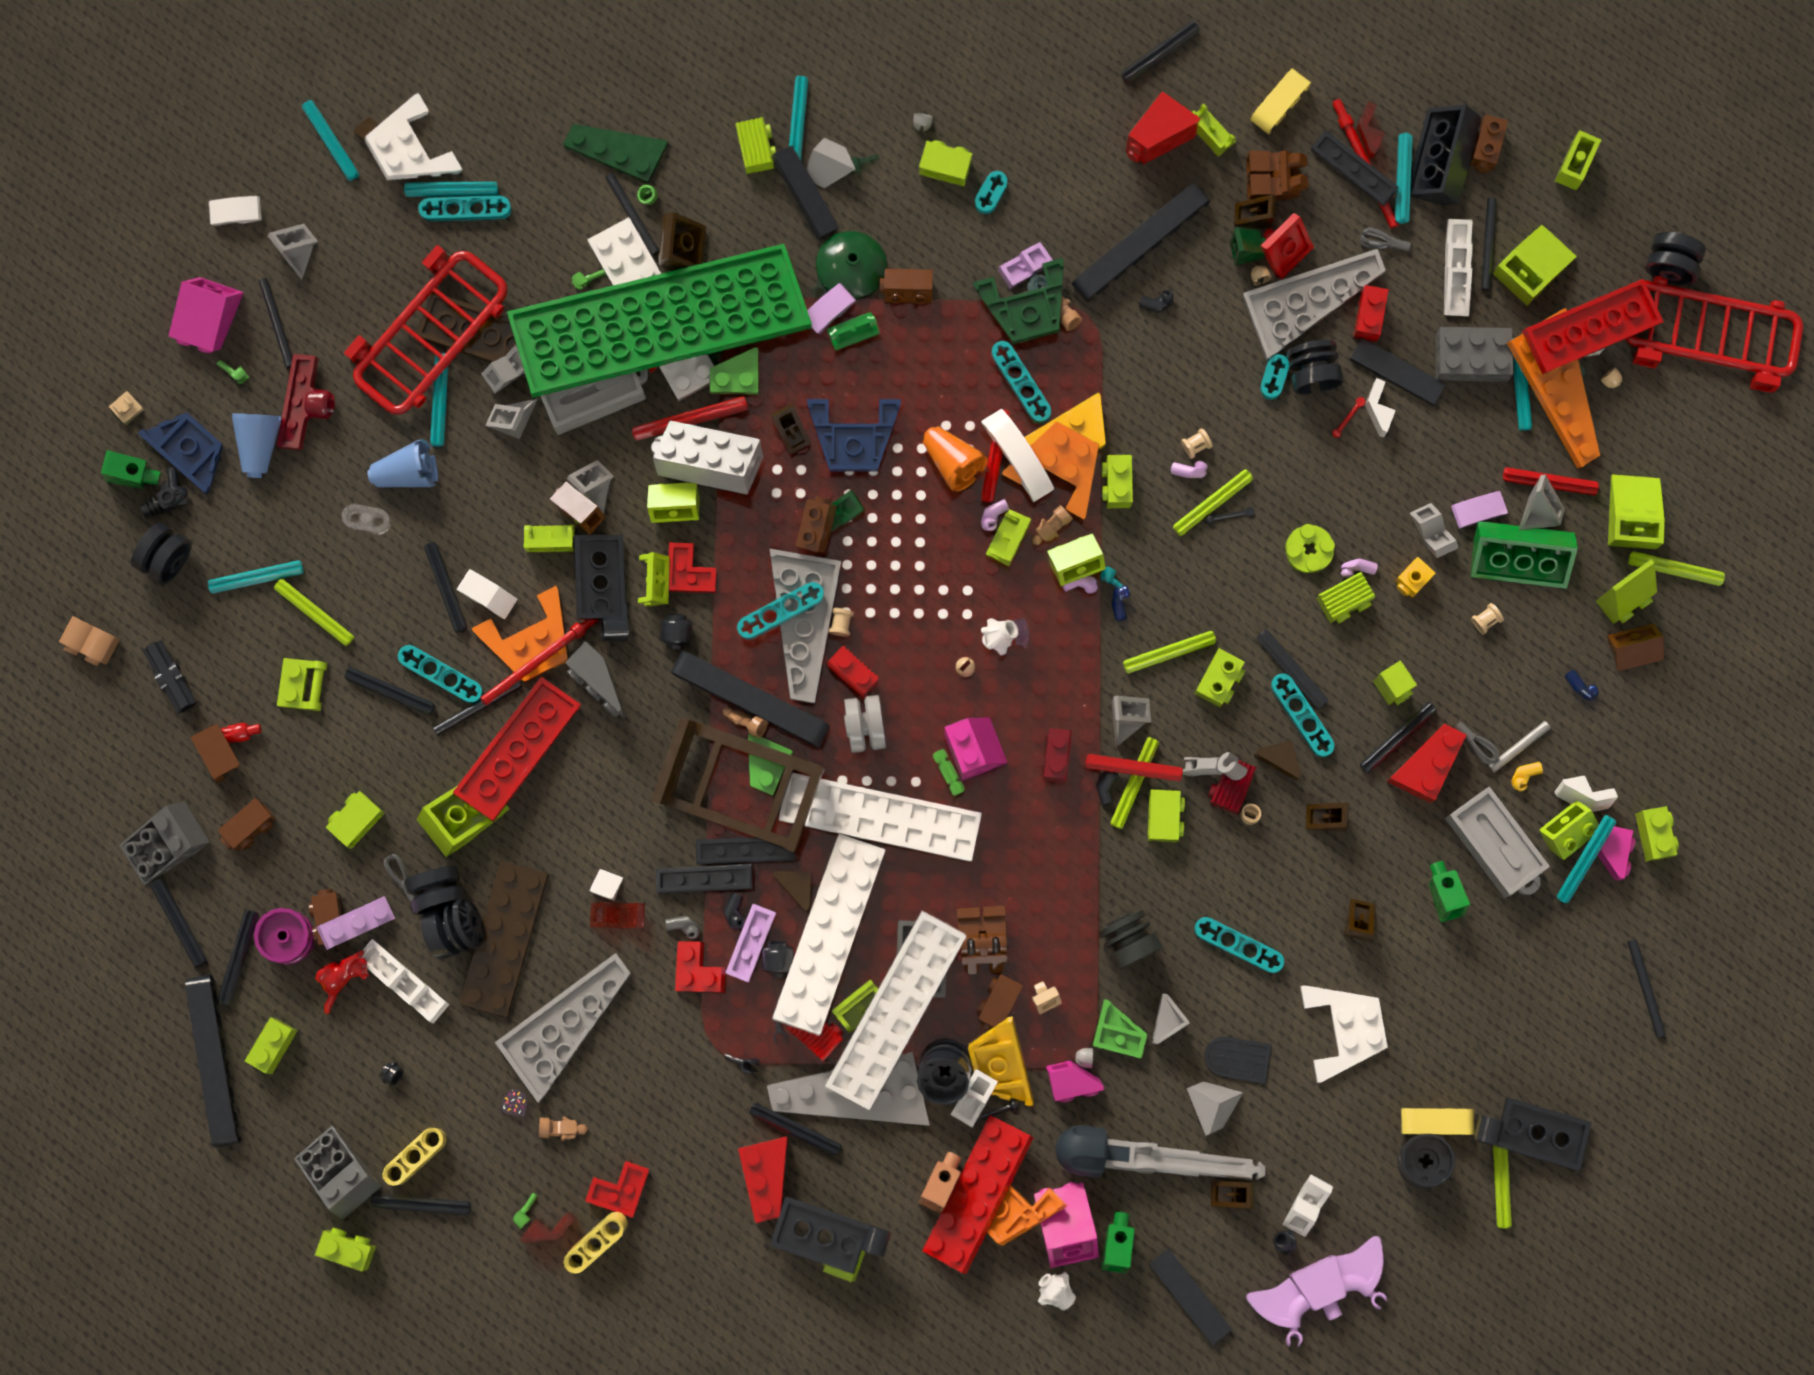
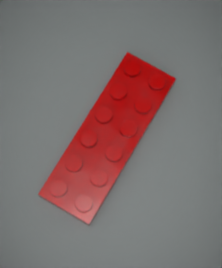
[1522,279,1664,375]
[453,677,581,822]
[922,1115,1034,1274]

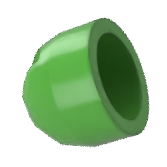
[637,185,658,205]

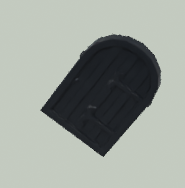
[1204,1037,1271,1084]

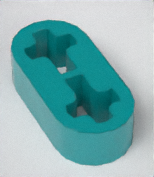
[975,171,1007,214]
[1260,354,1289,400]

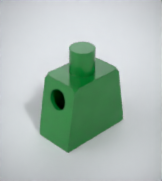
[101,450,161,490]
[1428,861,1470,923]
[1101,1212,1134,1274]

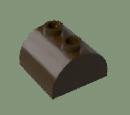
[658,212,706,271]

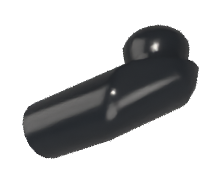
[1139,290,1174,313]
[1096,771,1119,806]
[723,892,745,930]

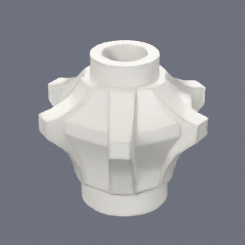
[981,618,1018,655]
[1038,1272,1076,1310]

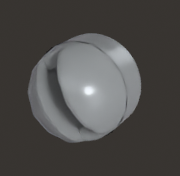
[913,113,933,131]
[1075,1048,1093,1068]

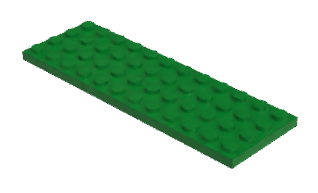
[507,244,812,398]

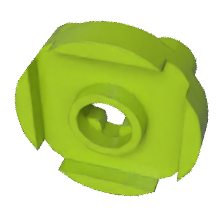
[1286,524,1335,573]

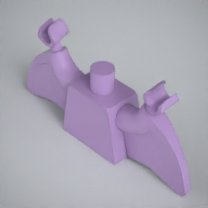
[1246,1236,1387,1347]

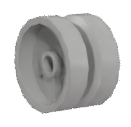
[844,695,886,753]

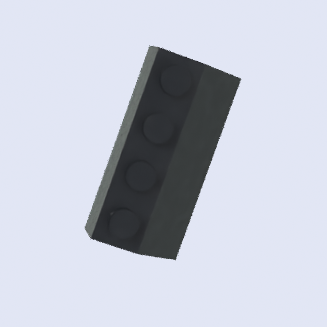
[1410,105,1482,205]

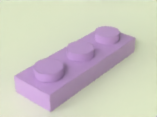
[316,896,395,950]
[725,904,776,983]

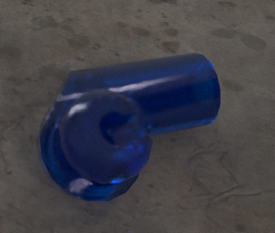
[1111,585,1130,621]
[1565,670,1599,700]

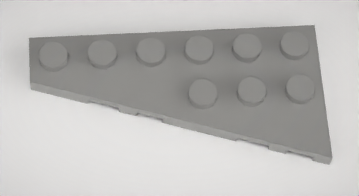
[1242,249,1386,361]
[770,549,841,704]
[495,953,631,1103]
[767,1051,930,1126]

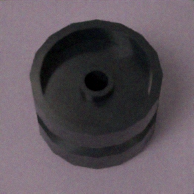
[1645,232,1706,285]
[131,522,192,585]
[404,866,466,915]

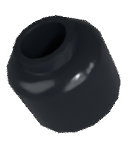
[660,614,692,649]
[762,941,794,978]

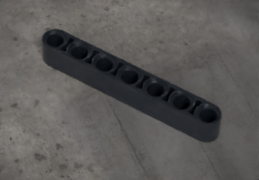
[1071,183,1211,303]
[670,651,831,748]
[185,974,241,1148]

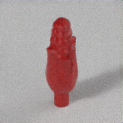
[220,723,262,743]

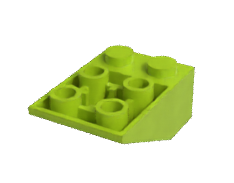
[1493,225,1577,306]
[1608,475,1665,549]

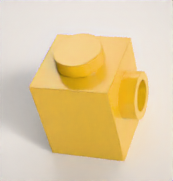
[1395,557,1435,598]

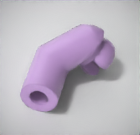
[1171,461,1208,478]
[981,499,1009,531]
[1341,558,1378,579]
[1062,576,1098,594]

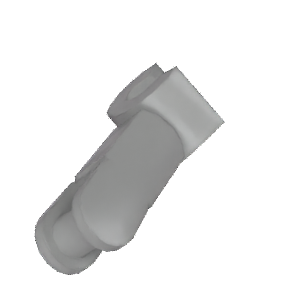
[1183,752,1248,780]

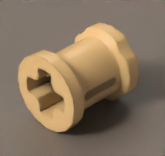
[1181,428,1212,459]
[1471,603,1504,635]
[828,608,854,637]

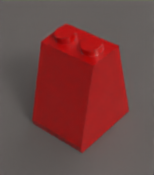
[1125,91,1201,164]

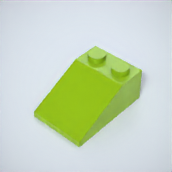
[1596,559,1657,624]
[416,786,509,857]

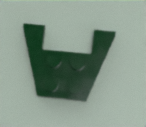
[973,258,1064,345]

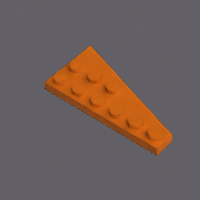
[1507,308,1600,468]

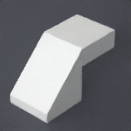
[1365,379,1395,437]
[457,569,518,619]
[1555,776,1618,812]
[951,1069,998,1127]
[1283,1175,1333,1237]

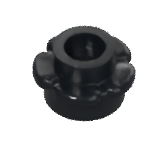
[381,1062,404,1086]
[1273,1230,1297,1255]

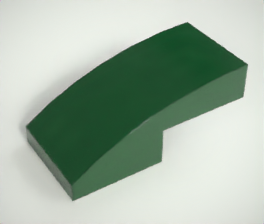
[829,490,866,533]

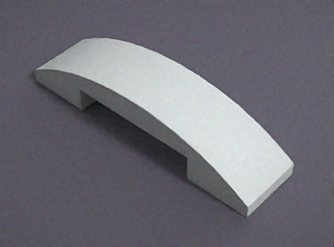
[981,409,1054,502]

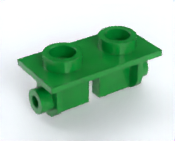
[827,312,880,351]

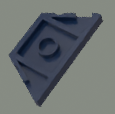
[138,412,224,495]

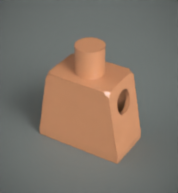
[918,1152,961,1214]

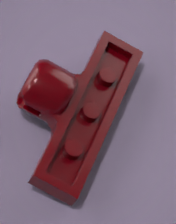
[276,354,335,451]

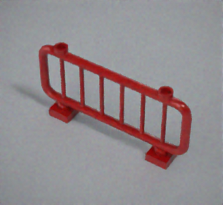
[344,245,508,415]
[1625,276,1803,393]

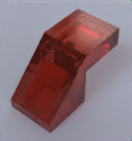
[1356,101,1385,161]
[590,902,645,929]
[519,1212,577,1243]

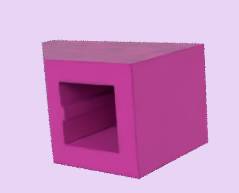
[1598,826,1635,881]
[1046,1061,1104,1102]

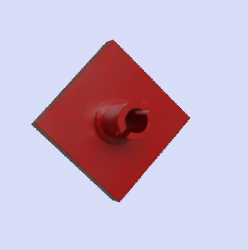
[1261,213,1314,280]

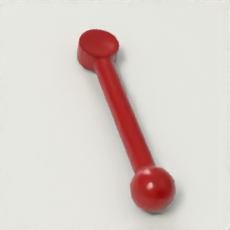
[1332,397,1365,438]

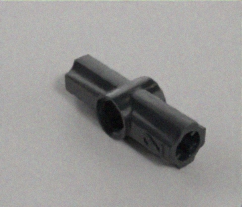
[143,640,197,714]

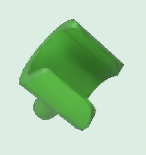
[572,269,606,290]
[217,360,249,384]
[513,1193,538,1229]

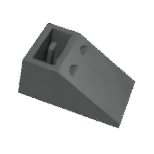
[565,641,626,719]
[120,801,209,886]
[294,1126,381,1220]

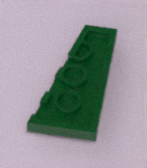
[563,124,668,184]

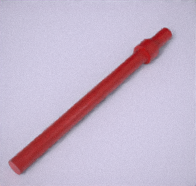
[1332,99,1399,229]
[480,620,599,705]

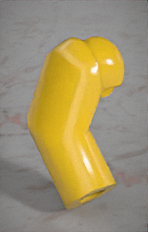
[1512,762,1543,791]

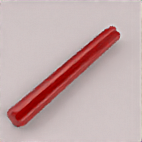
[632,396,748,441]

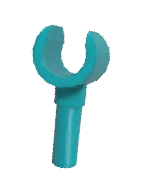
[1100,566,1130,595]

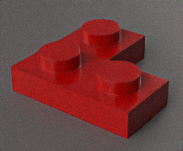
[669,542,717,593]
[675,942,726,993]
[585,1161,650,1217]

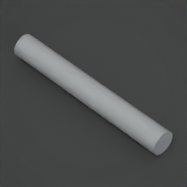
[1488,721,1551,773]

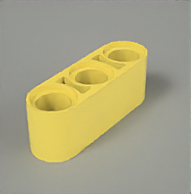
[1250,68,1311,135]
[1401,1108,1475,1135]
[383,1128,447,1186]
[564,1212,628,1273]

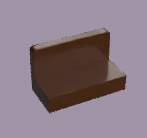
[1607,623,1664,671]
[190,724,240,784]

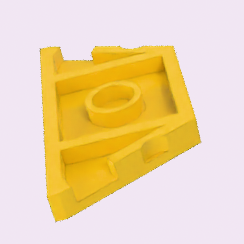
[1024,393,1106,449]
[968,1017,1034,1106]

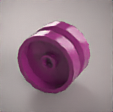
[254,908,315,965]

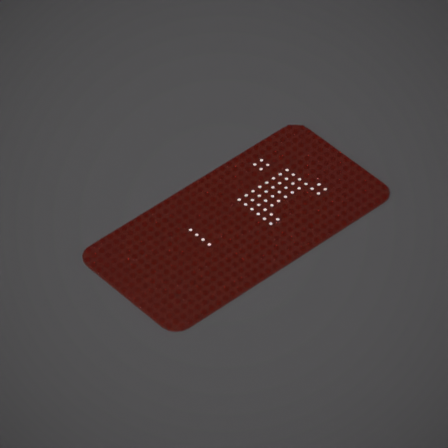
[701,298,1102,1068]

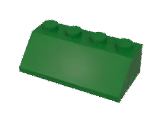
[1470,521,1578,589]

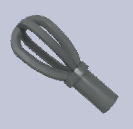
[1360,228,1411,252]
[1454,721,1499,764]
[384,854,418,902]

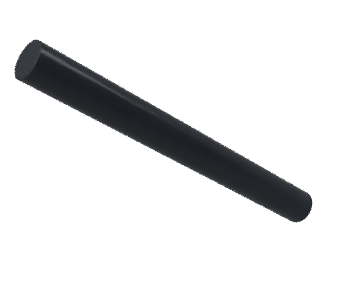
[605,173,659,257]
[1481,198,1497,291]
[258,278,293,369]
[433,681,522,736]
[1627,939,1666,1038]

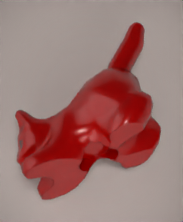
[315,950,369,1015]

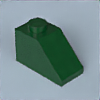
[1229,228,1266,265]

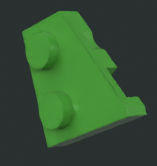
[710,348,758,395]
[748,734,793,796]
[1093,999,1147,1059]

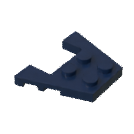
[807,399,901,472]

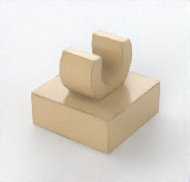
[109,391,144,425]
[1033,981,1062,1014]

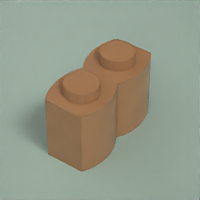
[59,616,120,666]

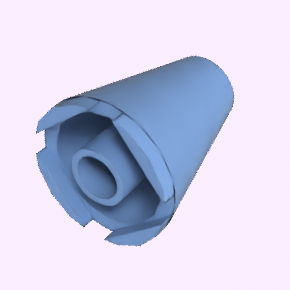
[232,413,281,478]
[367,439,438,487]

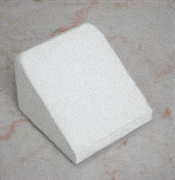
[590,869,623,901]

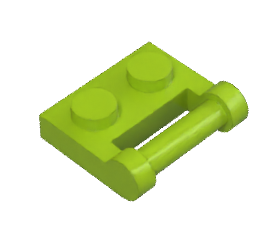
[277,658,327,711]

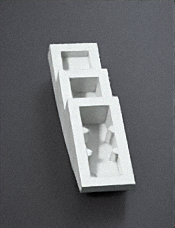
[1444,219,1473,316]
[361,939,449,1023]

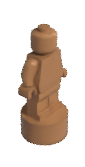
[1060,296,1082,331]
[1032,505,1073,546]
[723,707,767,738]
[539,1117,587,1141]

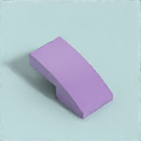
[998,242,1052,290]
[807,283,856,334]
[1451,491,1508,529]

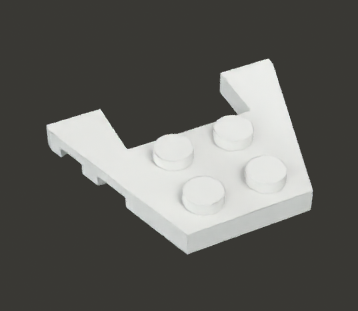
[365,93,462,180]
[1300,986,1388,1083]

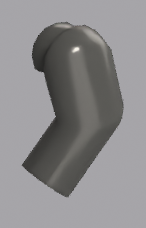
[665,916,700,940]

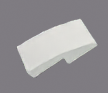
[209,196,261,226]

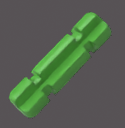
[933,749,965,796]

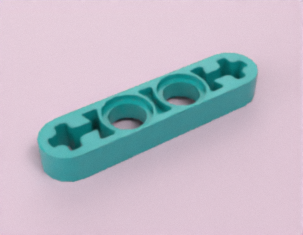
[418,196,512,222]
[992,341,1051,424]
[737,582,824,640]
[398,645,483,704]
[1271,674,1334,757]
[1194,917,1284,973]

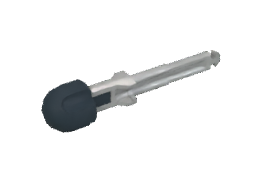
[1056,1126,1265,1181]

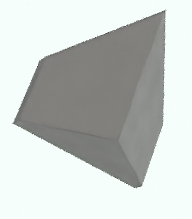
[806,138,855,189]
[268,224,318,280]
[486,398,538,439]
[567,460,614,514]
[1519,475,1565,530]
[1112,696,1152,747]
[1152,994,1190,1045]
[1187,1082,1243,1135]

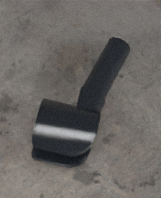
[772,1009,788,1045]
[724,1053,760,1074]

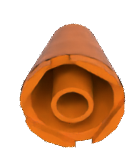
[923,427,988,492]

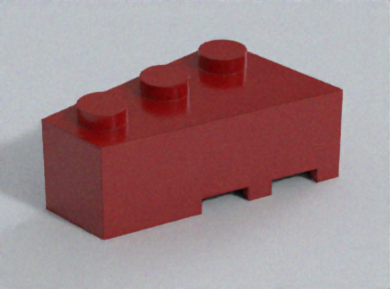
[1386,724,1466,803]
[738,1136,788,1223]

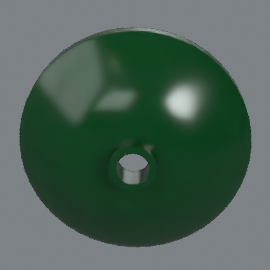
[816,231,887,300]

